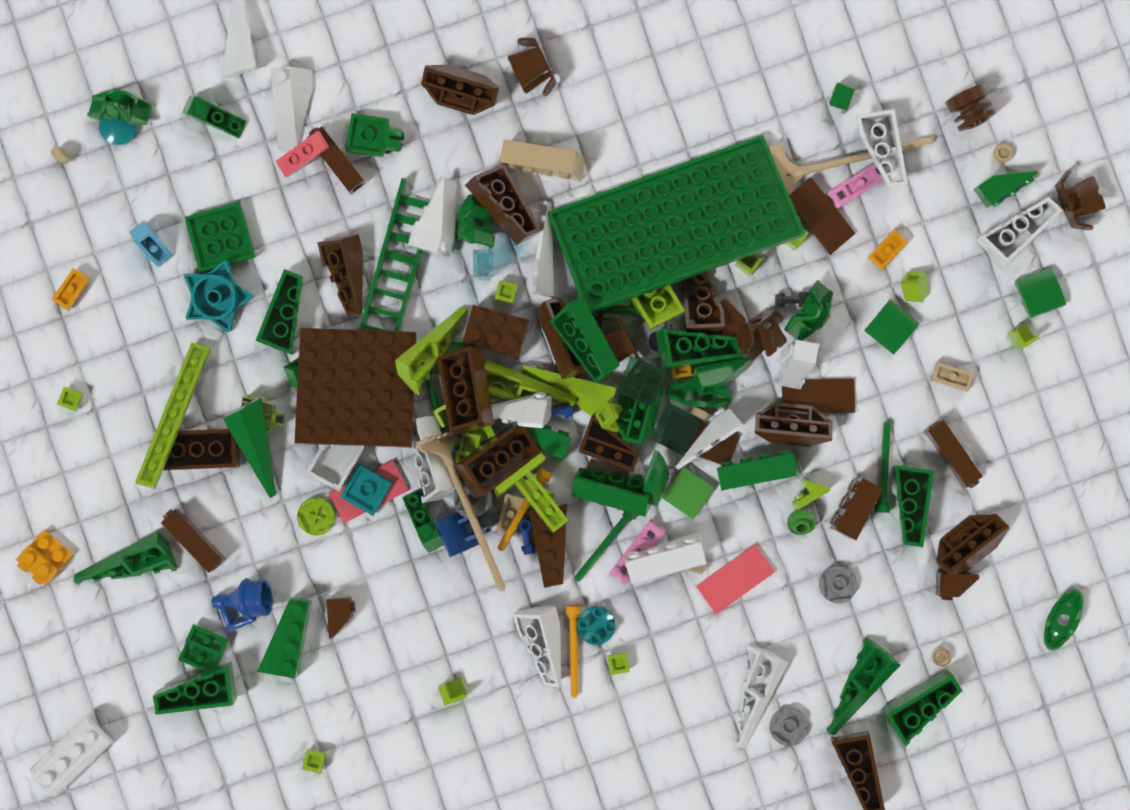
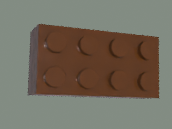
[437,347,495,434]
[454,422,541,498]
[163,429,240,471]

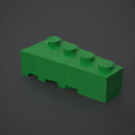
[549,295,620,383]
[656,328,742,370]
[717,450,801,491]

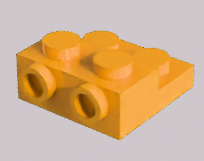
[16,530,74,585]

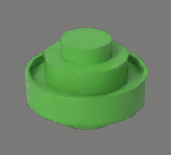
[787,510,816,535]

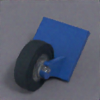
[435,512,499,558]

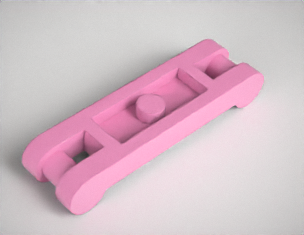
[826,163,884,209]
[609,519,666,585]

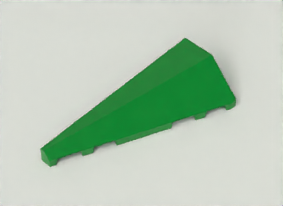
[223,397,277,498]
[826,637,901,735]

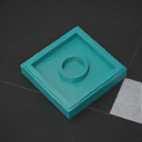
[340,464,393,516]

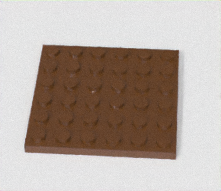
[294,328,417,448]

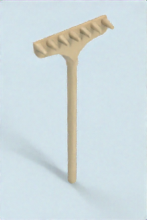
[769,136,935,195]
[416,431,506,591]

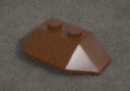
[421,64,499,115]
[755,402,833,447]
[936,513,1009,576]

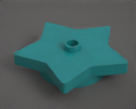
[184,260,255,333]

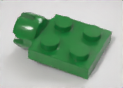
[345,113,404,158]

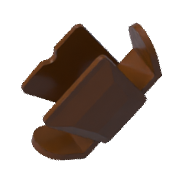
[508,38,557,97]
[1054,169,1106,230]
[736,309,787,360]
[602,317,641,376]

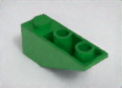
[182,96,247,139]
[973,171,1038,208]
[693,357,751,396]
[526,425,572,460]
[402,489,444,553]

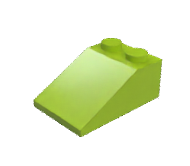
[631,285,685,330]

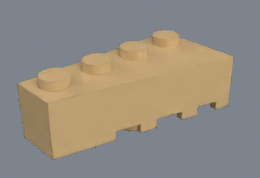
[499,139,585,182]

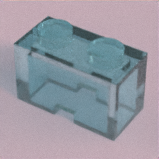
[473,249,494,280]

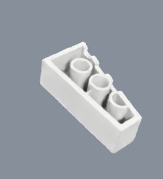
[976,197,1063,268]
[778,340,819,390]
[412,416,456,503]
[625,532,707,584]

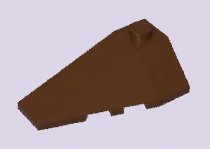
[317,234,363,315]
[682,272,725,335]

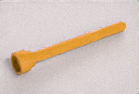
[497,467,552,551]
[565,605,581,698]

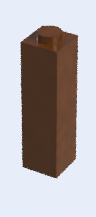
[307,126,366,195]
[924,419,983,488]
[161,509,226,573]

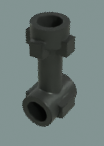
[775,292,810,308]

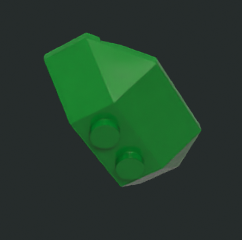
[616,366,663,445]

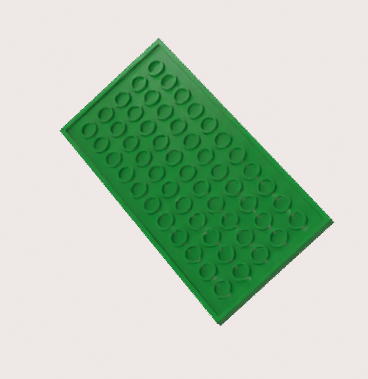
[548,134,805,313]

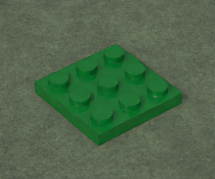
[184,202,256,273]

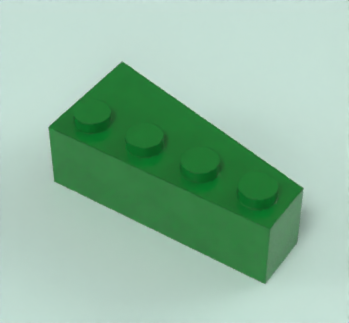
[255,269,303,355]
[894,465,934,548]
[572,467,651,517]
[257,597,312,679]
[153,662,237,715]
[881,669,962,747]

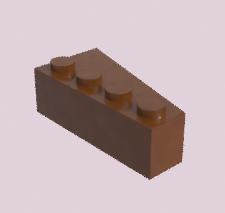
[465,163,541,245]
[536,297,588,380]
[529,504,567,588]
[831,731,885,810]

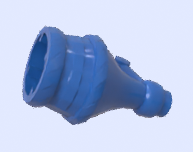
[211,578,273,632]

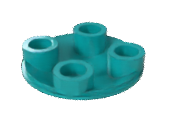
[99,108,137,145]
[577,606,616,645]

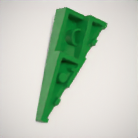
[74,531,177,584]

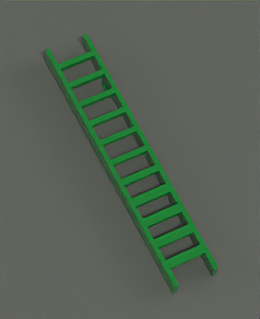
[359,178,429,331]

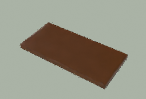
[789,177,855,255]
[782,378,855,413]
[660,410,740,465]

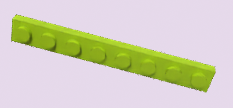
[135,342,211,490]

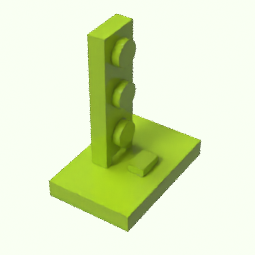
[493,453,569,533]

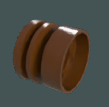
[945,84,996,132]

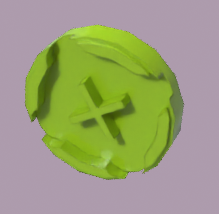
[297,497,336,536]

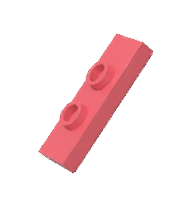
[276,131,329,178]

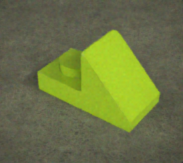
[792,480,831,510]

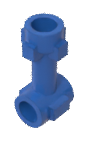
[551,403,573,418]
[517,518,536,555]

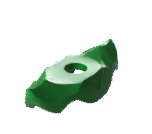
[666,378,732,408]
[1044,589,1084,651]

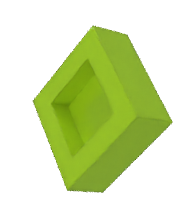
[494,280,518,304]
[57,387,84,411]
[607,652,630,675]
[302,749,326,774]

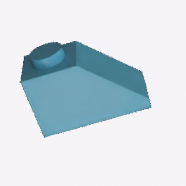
[129,221,173,267]

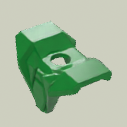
[87,89,152,125]
[455,194,495,249]
[784,280,833,341]

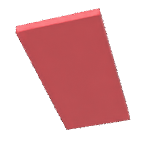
[329,460,409,523]
[696,544,775,614]

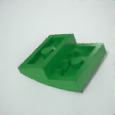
[1015,267,1066,318]
[864,299,919,355]
[643,450,669,507]
[178,624,229,672]

